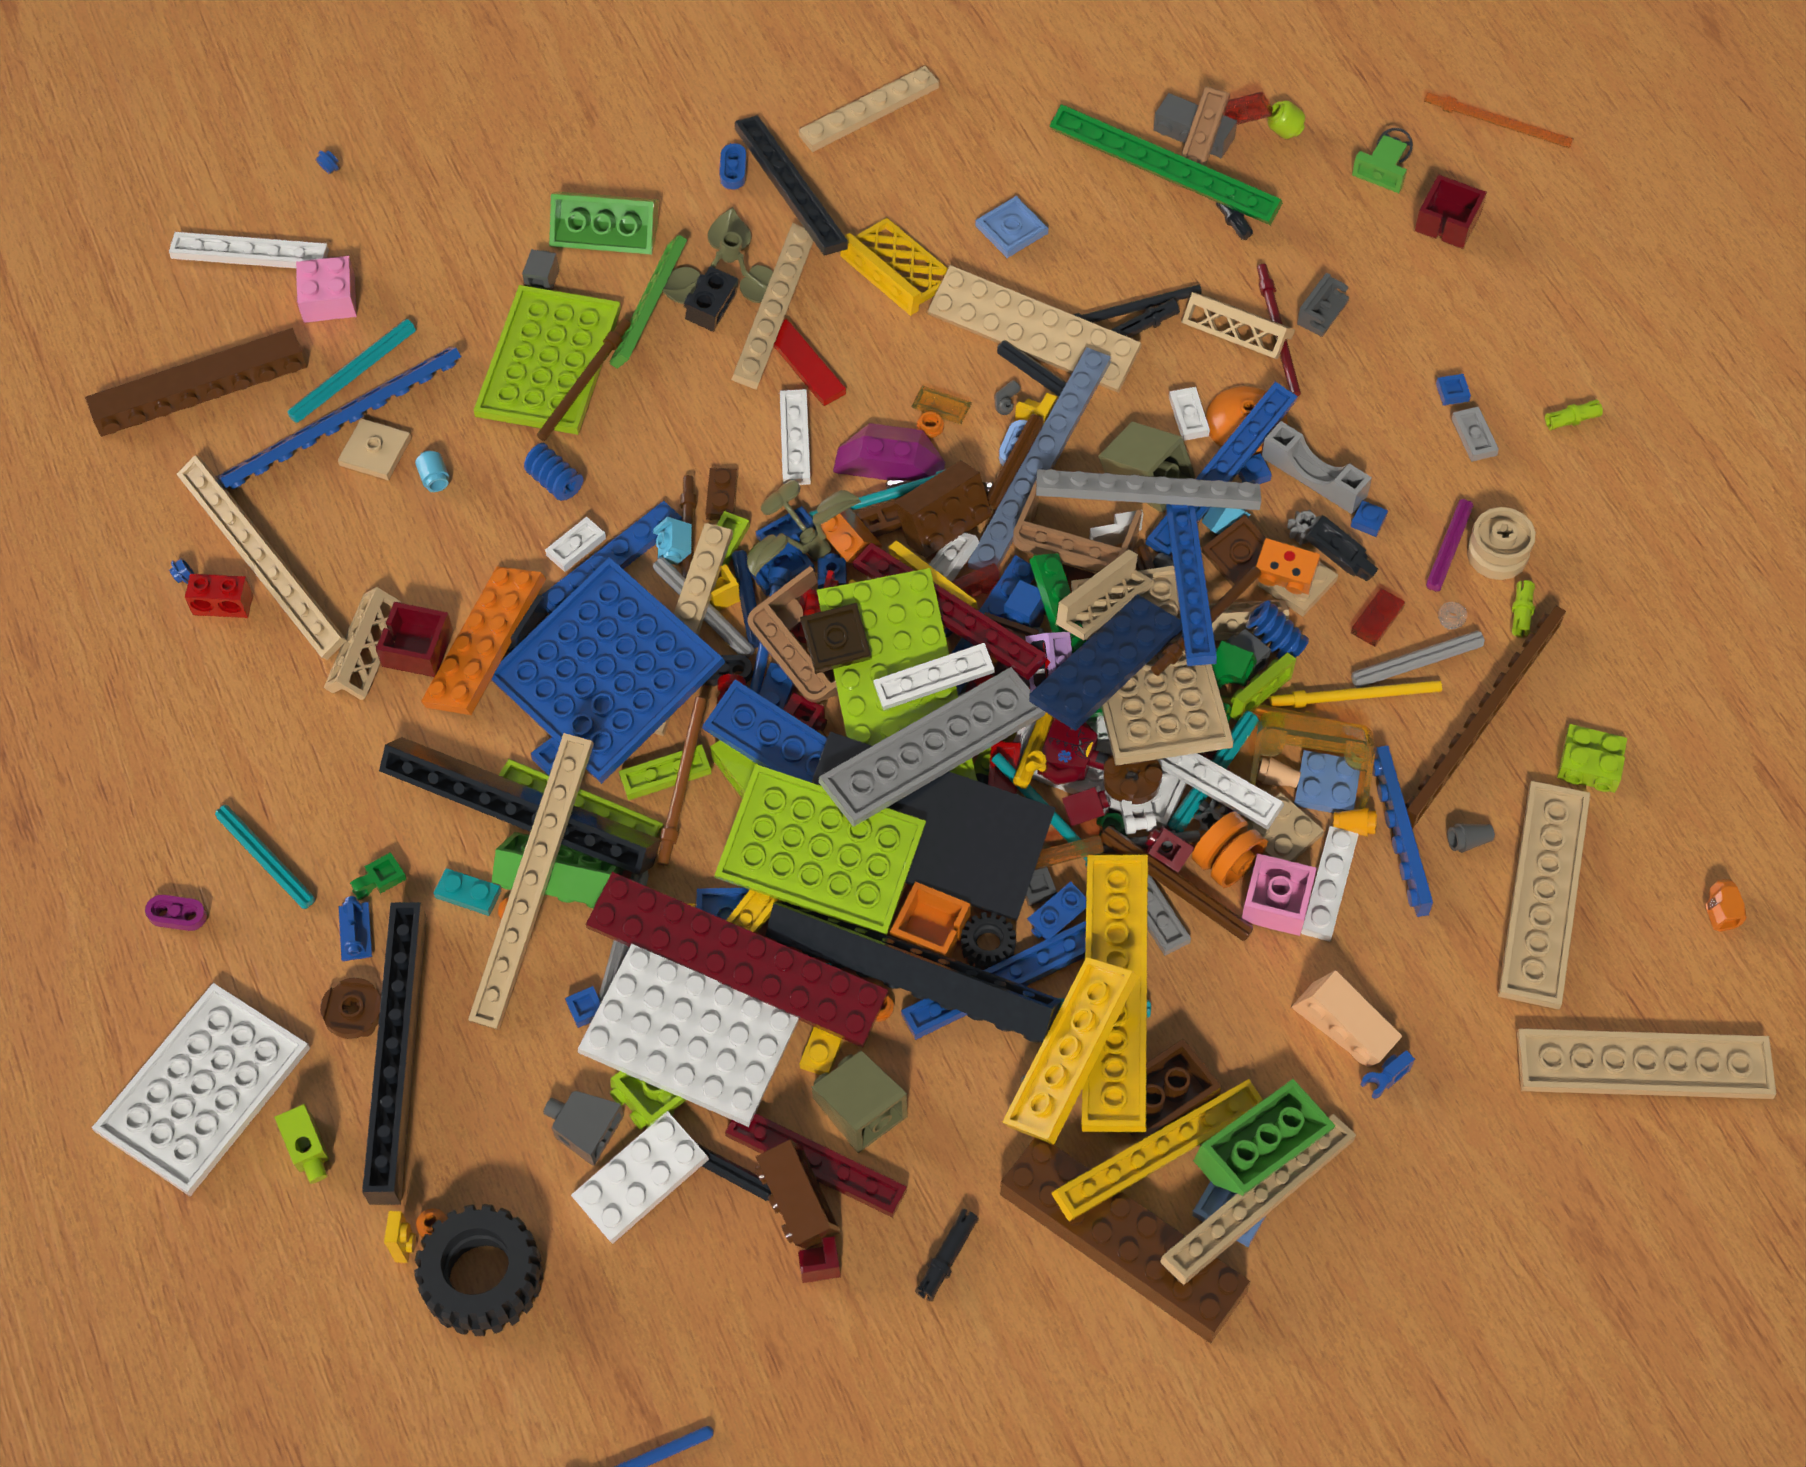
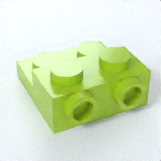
[1557,724,1628,793]
[610,1071,686,1129]

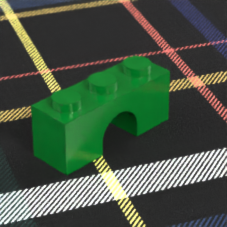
[1212,641,1257,724]

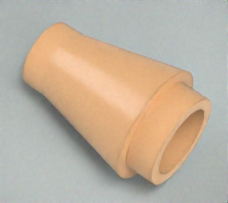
[1255,756,1301,788]

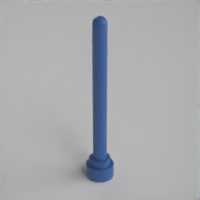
[750,567,792,694]
[614,1426,714,1467]

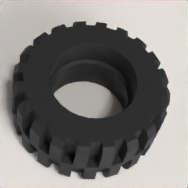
[414,1204,543,1336]

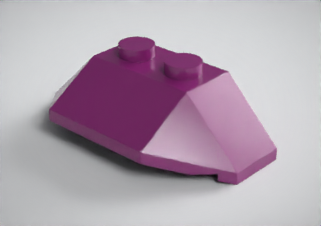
[833,423,945,480]

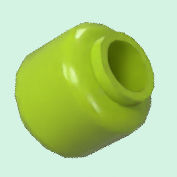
[1267,100,1305,139]

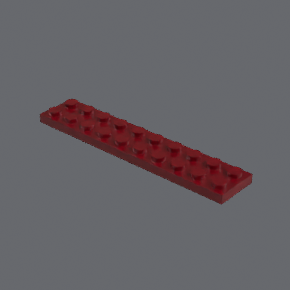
[585,872,888,1048]

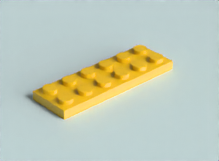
[1002,957,1139,1144]

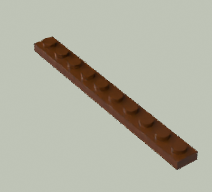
[1405,605,1566,829]

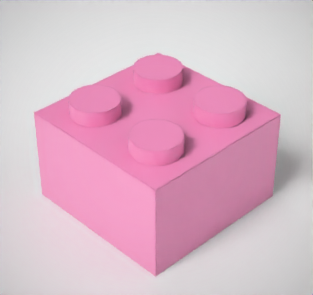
[296,256,356,323]
[1242,853,1317,936]

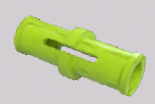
[1545,399,1603,431]
[1511,580,1535,637]

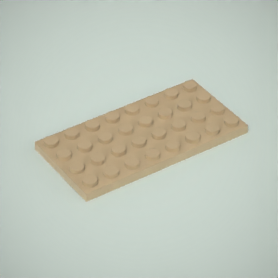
[1071,566,1233,765]

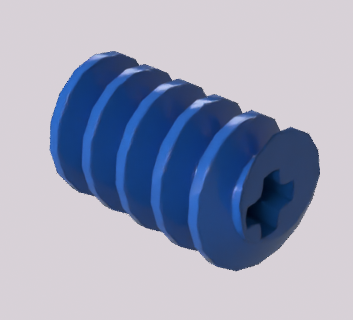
[524,443,583,501]
[1245,600,1309,659]

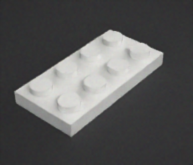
[571,1111,709,1244]

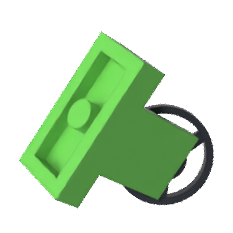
[1352,128,1413,194]

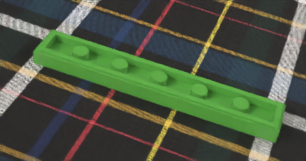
[610,235,687,369]

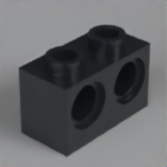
[684,266,738,332]

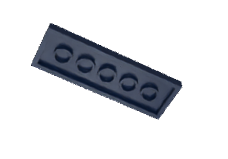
[1029,594,1182,731]

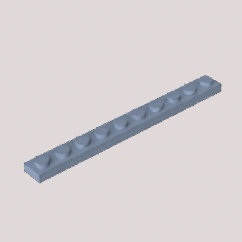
[968,347,1111,577]

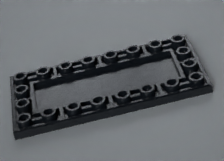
[811,732,1056,921]

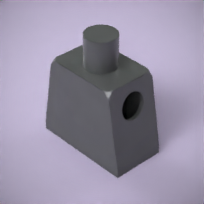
[543,1091,624,1166]

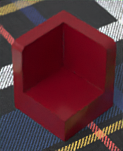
[798,1236,840,1283]

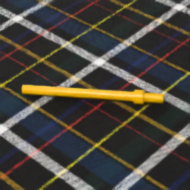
[1269,680,1442,708]

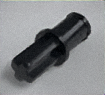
[1216,202,1253,240]

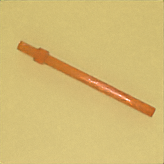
[1424,92,1573,148]

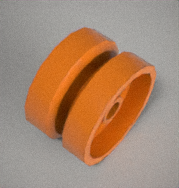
[1191,811,1268,888]

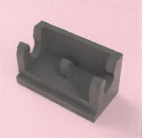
[1297,273,1349,337]

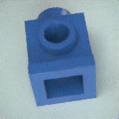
[818,554,847,589]

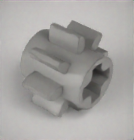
[1287,510,1320,545]

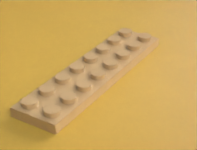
[927,265,1142,393]
[1498,781,1590,1010]
[1517,1029,1776,1099]

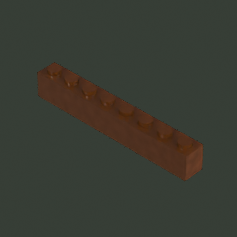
[85,328,307,437]

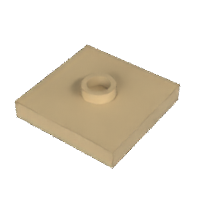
[338,418,411,480]

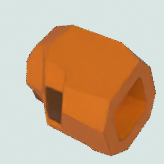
[1705,879,1747,932]

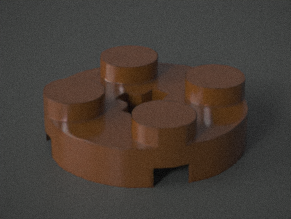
[1103,755,1163,805]
[320,978,381,1039]

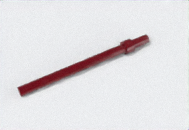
[1257,264,1301,397]

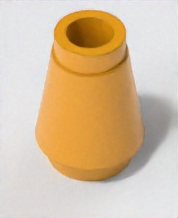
[1333,807,1377,837]

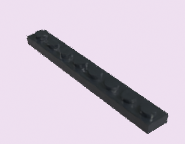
[734,115,848,256]

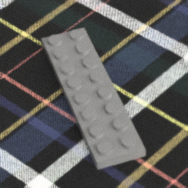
[819,667,1046,827]

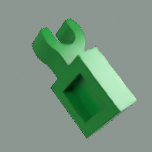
[350,852,407,901]

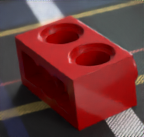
[185,574,253,618]

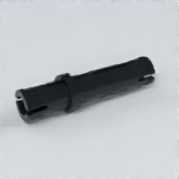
[1111,298,1180,338]
[915,1209,979,1301]

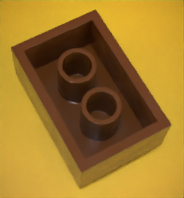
[894,460,992,558]
[1130,1038,1222,1143]
[755,1140,841,1249]

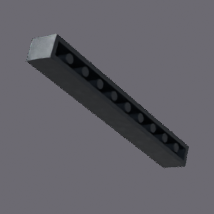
[379,737,661,875]
[766,900,1062,1043]
[362,902,427,1205]

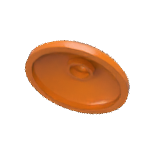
[1206,386,1287,455]

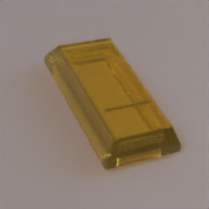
[912,386,972,425]

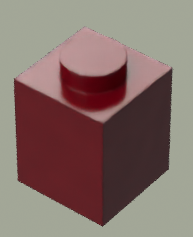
[1062,785,1111,826]

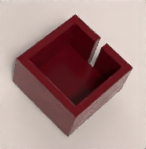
[1415,174,1487,249]
[376,602,454,677]

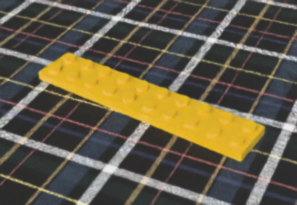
[1081,855,1148,1132]

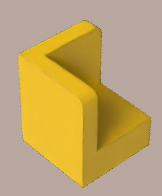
[1015,393,1057,429]
[710,564,740,611]

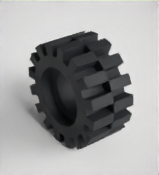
[961,912,1016,969]

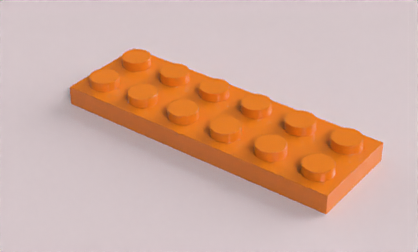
[421,566,546,715]

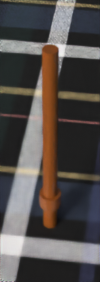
[657,697,707,866]

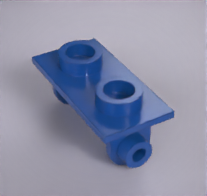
[1027,881,1087,941]
[339,896,372,961]

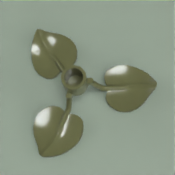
[663,208,773,304]
[747,480,861,577]

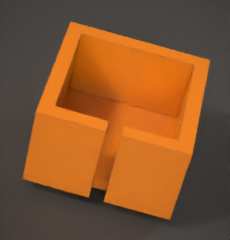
[890,882,971,958]

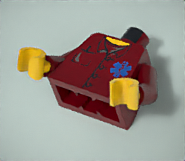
[1026,718,1111,785]

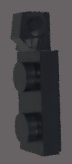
[1305,515,1378,581]

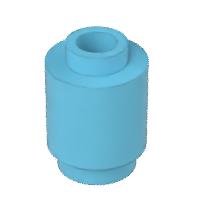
[415,450,449,492]

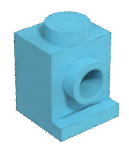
[653,517,692,565]

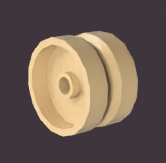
[1467,507,1536,580]

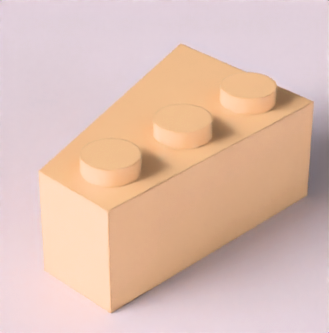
[1291,970,1402,1067]

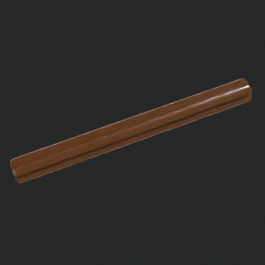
[1100,826,1253,941]

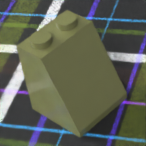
[1098,421,1196,513]
[812,1051,908,1153]

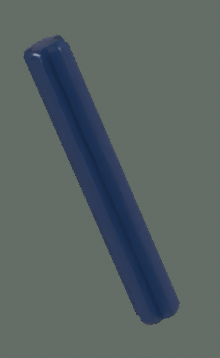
[732,550,760,648]

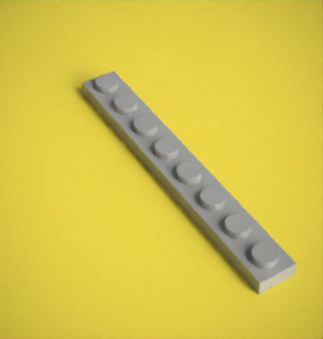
[1036,469,1261,510]

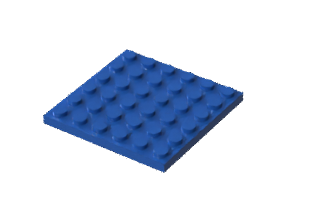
[491,557,725,784]

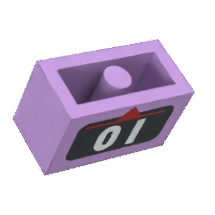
[1025,632,1072,691]

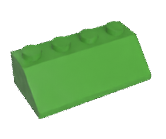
[549,191,659,254]
[491,832,624,908]
[1193,1079,1336,1196]

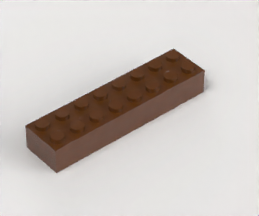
[1000,1138,1250,1344]

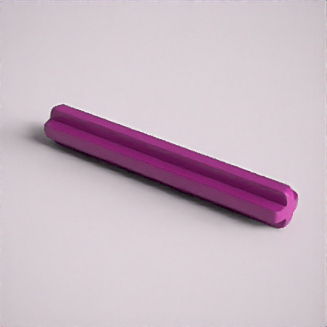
[1426,499,1473,592]

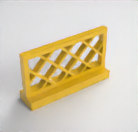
[840,218,948,316]

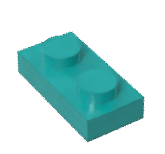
[433,868,502,916]

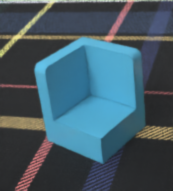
[1202,507,1251,535]

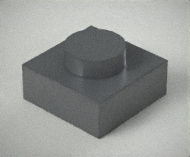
[1025,867,1057,906]

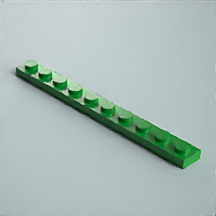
[1049,104,1283,226]

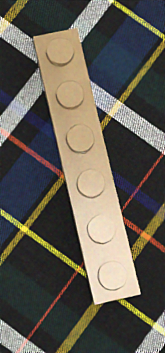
[798,66,939,152]

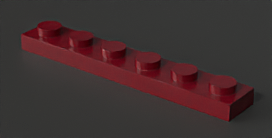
[725,1113,907,1218]

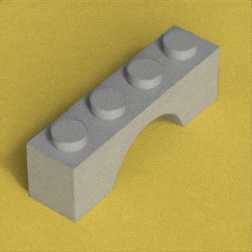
[1262,421,1372,514]

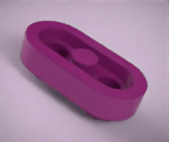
[145,895,207,931]

